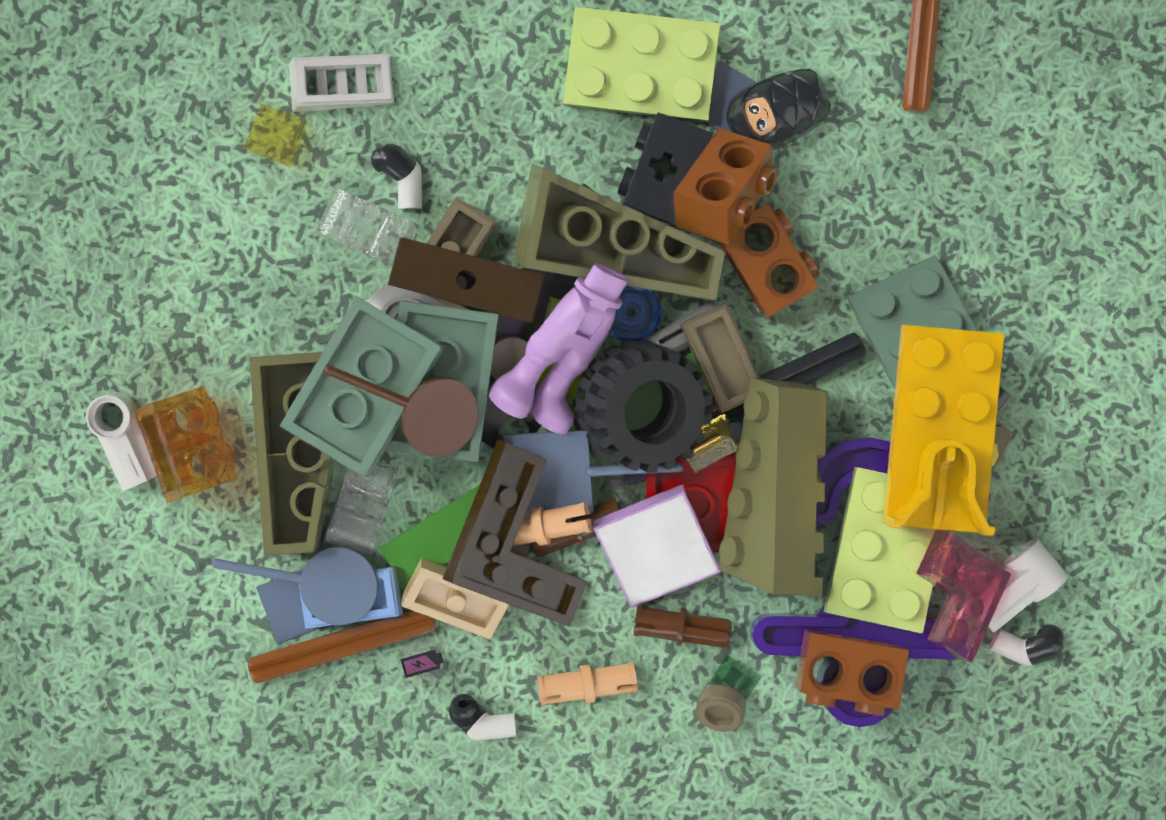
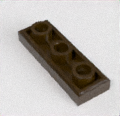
[387,237,545,323]

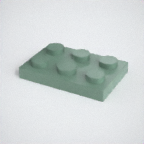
[848,255,1004,389]
[280,296,445,478]
[385,301,499,463]

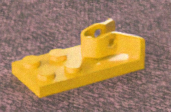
[883,325,1004,536]

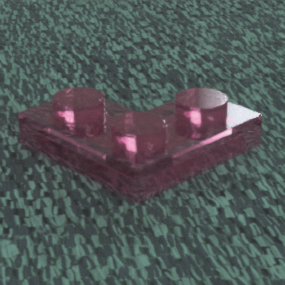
[916,529,1011,663]

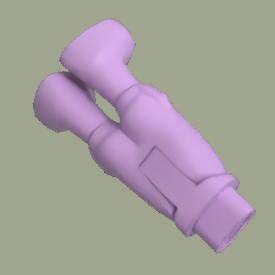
[488,263,629,435]

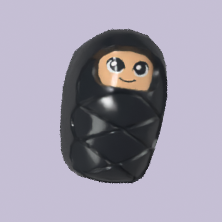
[727,69,831,151]

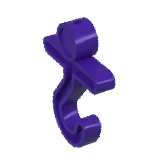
[750,437,968,728]

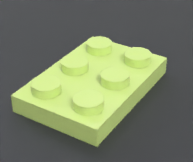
[563,7,720,123]
[824,467,945,634]

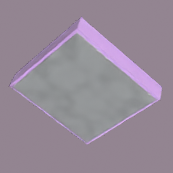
[592,484,721,608]

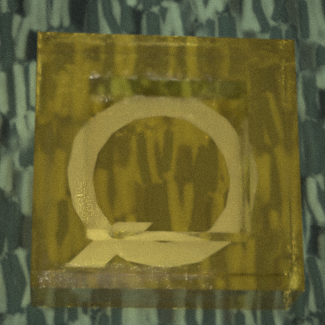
[244,104,308,168]
[687,414,738,473]

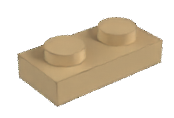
[401,557,509,639]

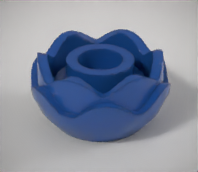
[609,285,662,342]

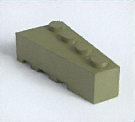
[514,164,725,301]
[249,352,335,556]
[719,378,827,596]

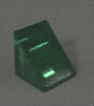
[711,655,761,701]

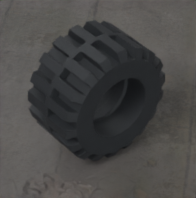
[576,340,713,473]

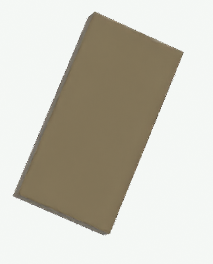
[679,303,760,413]

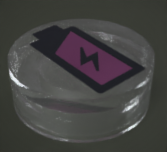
[398,637,447,688]

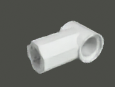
[86,392,163,491]
[965,538,1069,633]

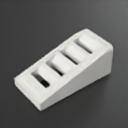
[289,54,394,112]

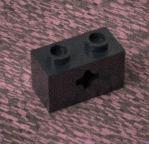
[617,112,713,228]

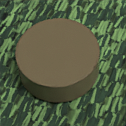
[491,335,527,380]
[696,685,746,732]

